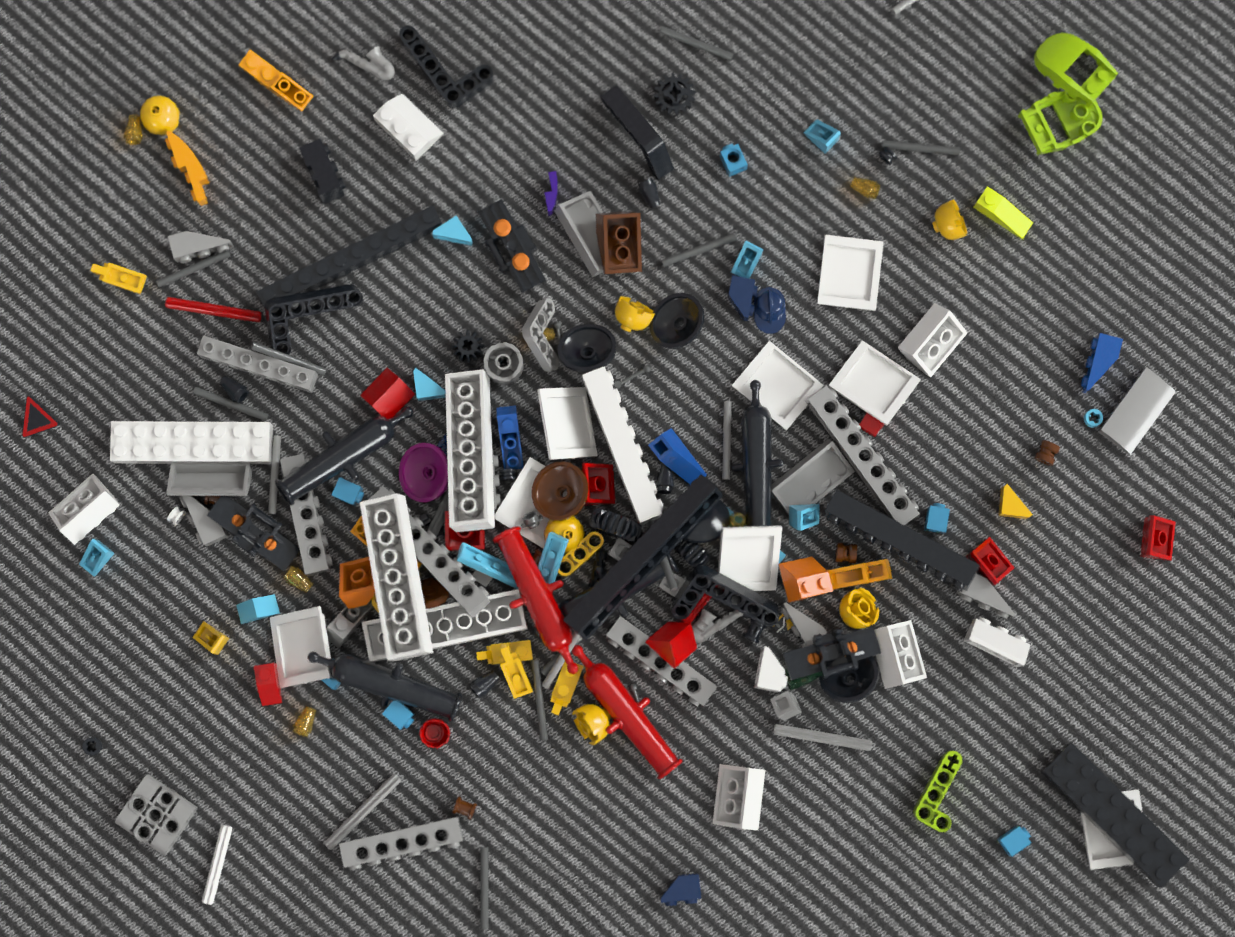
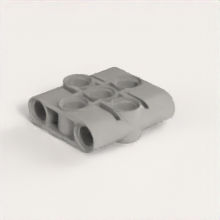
[115,774,198,856]

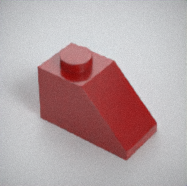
[254,663,283,706]

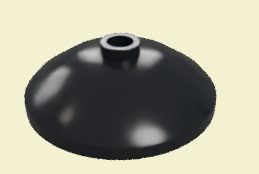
[649,293,704,349]
[558,324,617,373]
[683,500,730,543]
[819,656,879,703]

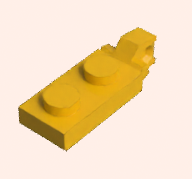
[90,263,147,295]
[476,640,533,665]
[499,642,533,699]
[550,662,584,715]

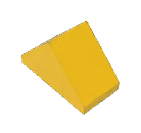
[999,484,1033,519]
[192,621,229,655]

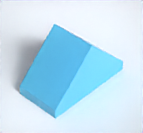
[804,119,841,153]
[432,216,473,246]
[731,241,763,278]
[413,368,446,401]
[789,504,819,531]
[79,539,114,577]
[236,594,280,624]

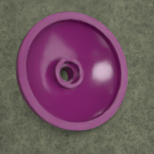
[399,443,448,502]

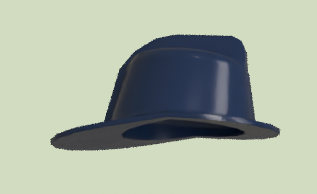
[754,287,786,334]

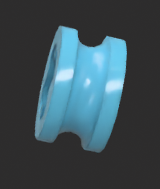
[1084,409,1103,428]

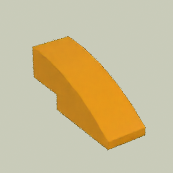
[827,559,892,590]

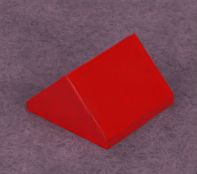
[360,368,416,419]
[582,463,615,506]
[445,511,485,551]
[1140,515,1176,561]
[966,537,1015,586]
[645,621,697,669]

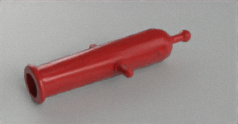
[493,526,579,674]
[571,645,683,780]

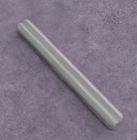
[773,724,872,751]
[324,774,401,850]

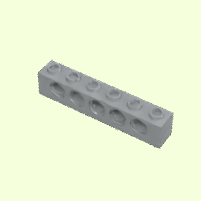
[197,336,318,393]
[280,454,333,576]
[606,616,718,707]
[339,816,464,870]

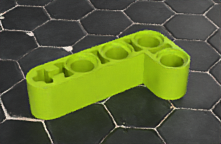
[913,751,962,832]

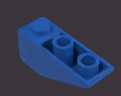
[1081,333,1123,393]
[497,405,524,469]
[648,428,707,485]

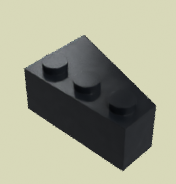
[299,139,346,204]

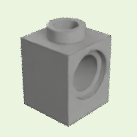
[770,691,802,721]

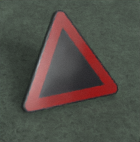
[22,396,59,438]

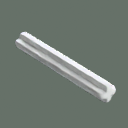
[202,825,232,905]

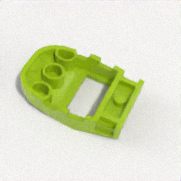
[1034,33,1118,108]
[1018,90,1103,155]

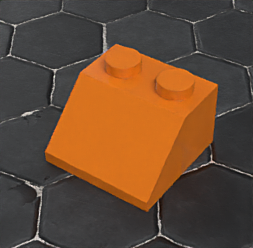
[339,557,375,609]
[778,557,833,603]

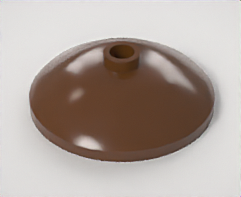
[532,461,588,521]

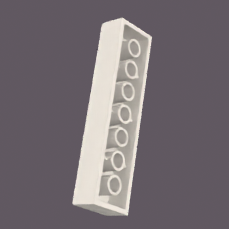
[582,366,665,526]
[445,369,495,532]
[110,421,273,464]
[360,493,433,661]
[362,589,528,662]

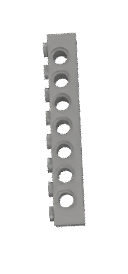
[805,385,920,525]
[368,486,490,618]

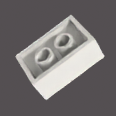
[373,94,443,161]
[898,303,967,377]
[48,474,119,545]
[963,617,1030,667]
[874,620,927,689]
[754,647,788,692]
[713,764,765,830]

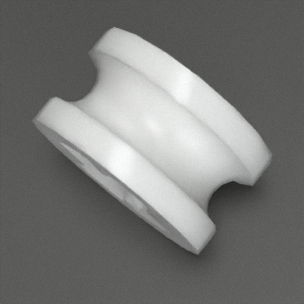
[167,506,186,526]

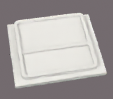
[817,235,883,311]
[732,341,824,431]
[828,341,921,426]
[537,387,597,460]
[494,457,567,549]
[717,526,782,591]
[270,606,332,688]
[1081,789,1142,870]

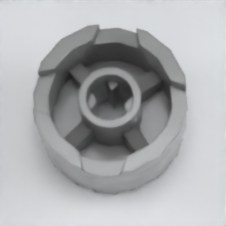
[484,342,524,385]

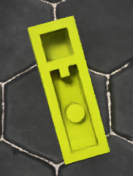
[973,186,1033,239]

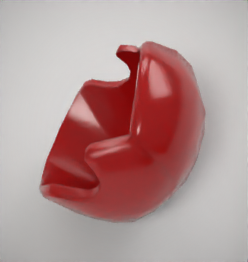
[419,718,450,748]

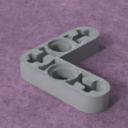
[522,298,559,372]

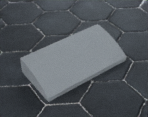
[554,191,603,277]
[1098,367,1176,455]
[771,439,855,515]
[166,462,252,496]

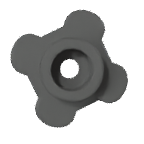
[521,511,543,529]

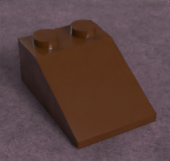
[596,211,642,274]

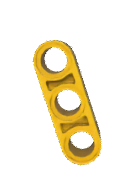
[558,532,604,577]

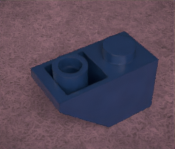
[728,275,758,321]
[660,873,701,906]

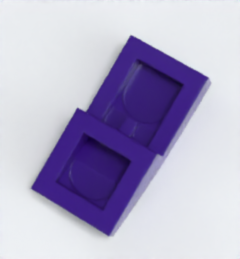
[544,171,558,216]

